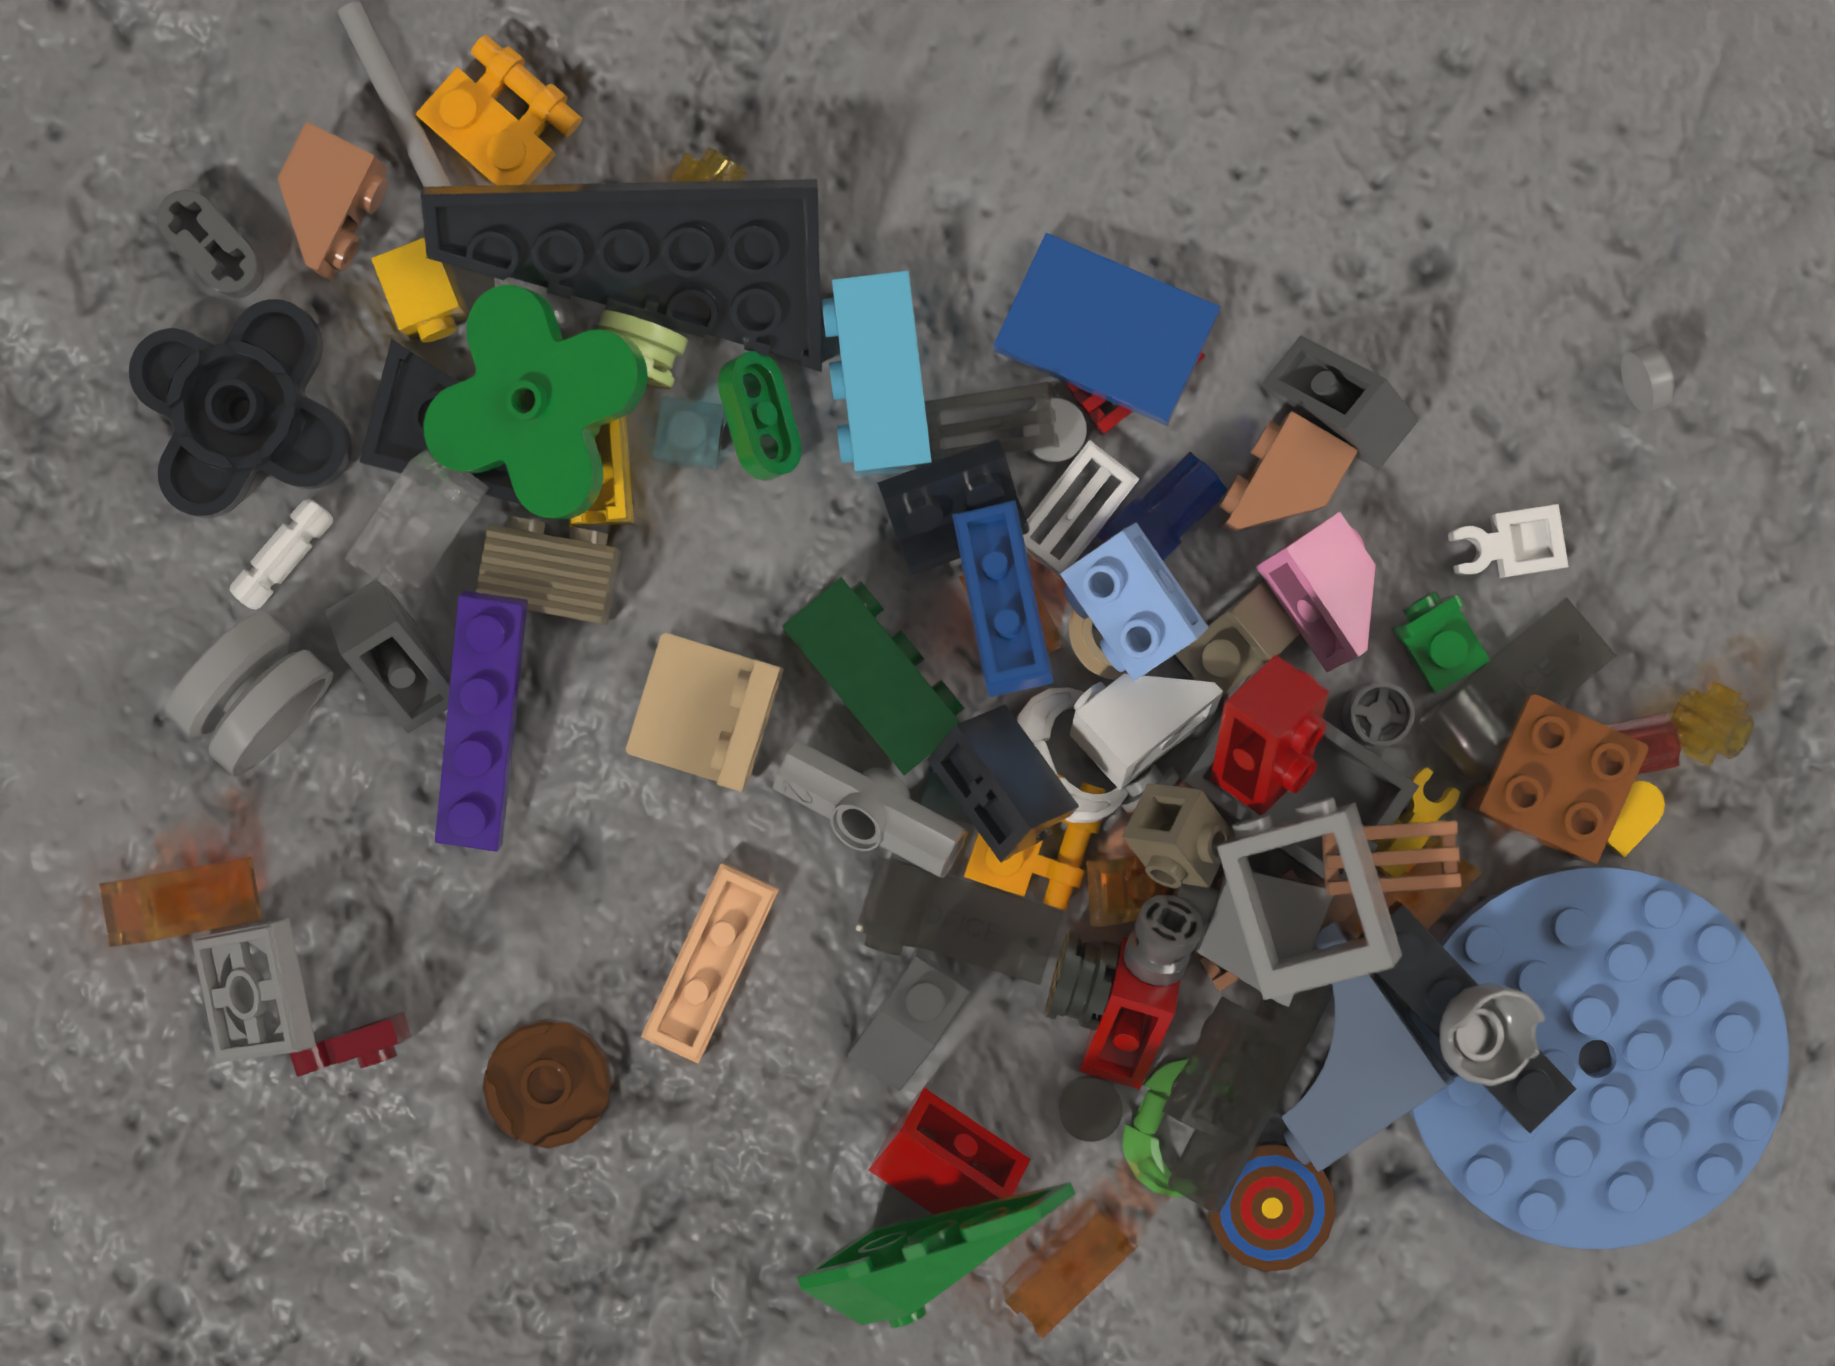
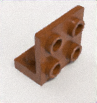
[1462,694,1648,864]

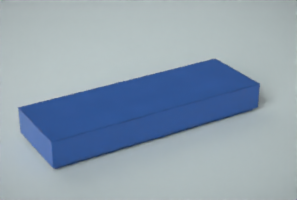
[952,501,1054,697]

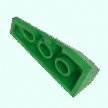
[797,1182,1075,1328]

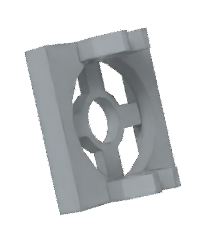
[192,918,316,1063]

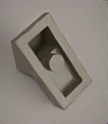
[1173,579,1300,699]

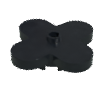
[129,299,352,518]

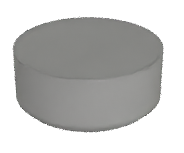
[1621,345,1675,413]
[1022,398,1087,464]

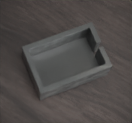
[1178,674,1419,883]

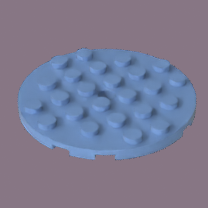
[1407,865,1789,1249]

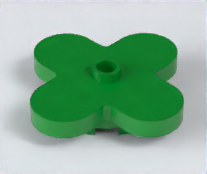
[424,285,648,519]

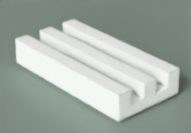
[1023,440,1139,580]

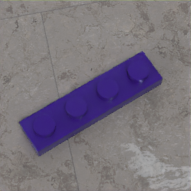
[435,590,528,852]

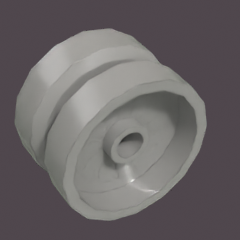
[165,611,333,776]

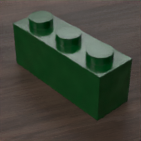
[782,577,965,776]

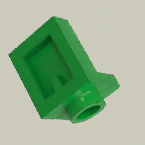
[1392,591,1490,694]

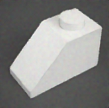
[1070,674,1223,790]

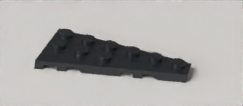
[420,179,822,372]

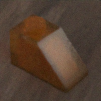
[99,857,262,947]

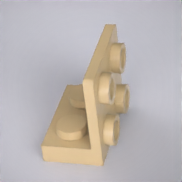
[626,633,784,792]

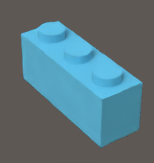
[822,271,932,478]

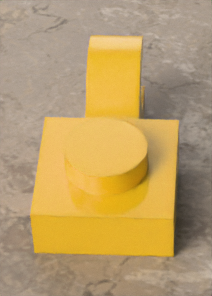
[1372,767,1460,877]

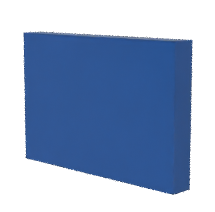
[993,233,1221,426]

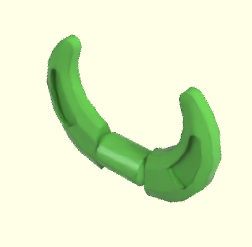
[1121,1057,1244,1197]

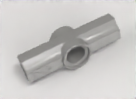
[772,741,969,878]

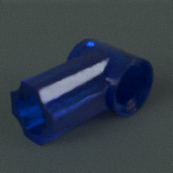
[1097,452,1228,561]

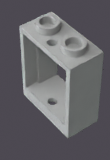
[1217,797,1402,1000]

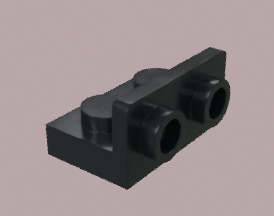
[878,439,1030,574]

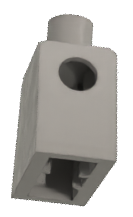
[1172,868,1334,1007]

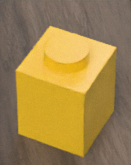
[371,237,469,343]

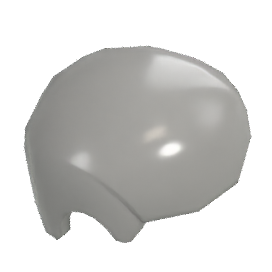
[1440,983,1545,1086]

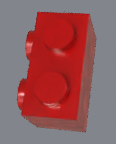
[1210,655,1329,816]
[868,1087,1031,1214]

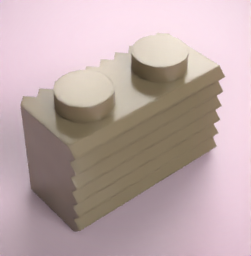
[476,516,621,625]

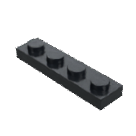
[1355,900,1576,1134]

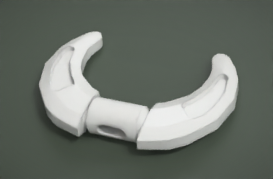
[1016,687,1128,823]

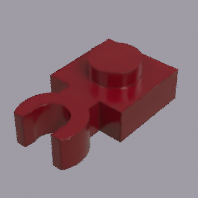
[289,1012,412,1077]

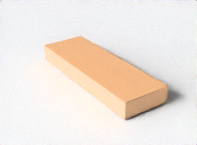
[641,862,780,1063]

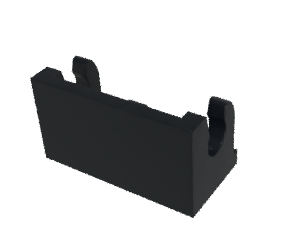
[927,704,1079,863]

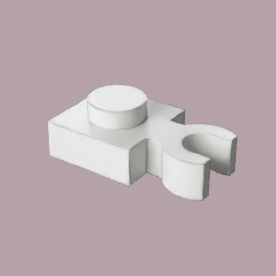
[1448,504,1569,578]

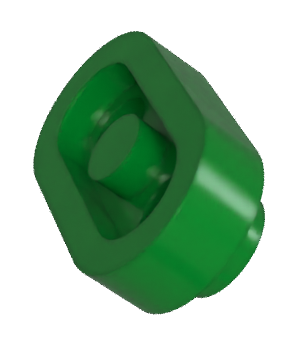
[718,351,802,481]

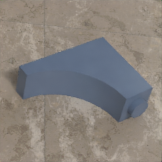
[1281,921,1455,1172]

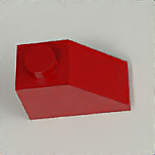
[1079,937,1181,1089]

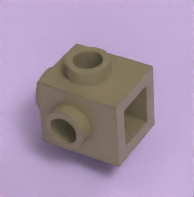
[1122,783,1234,888]

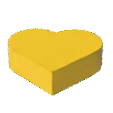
[1606,780,1665,857]

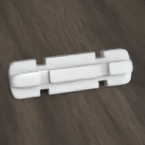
[229,498,333,610]

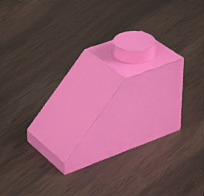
[1256,512,1376,673]

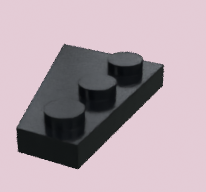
[359,339,522,505]

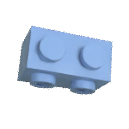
[1060,522,1209,681]

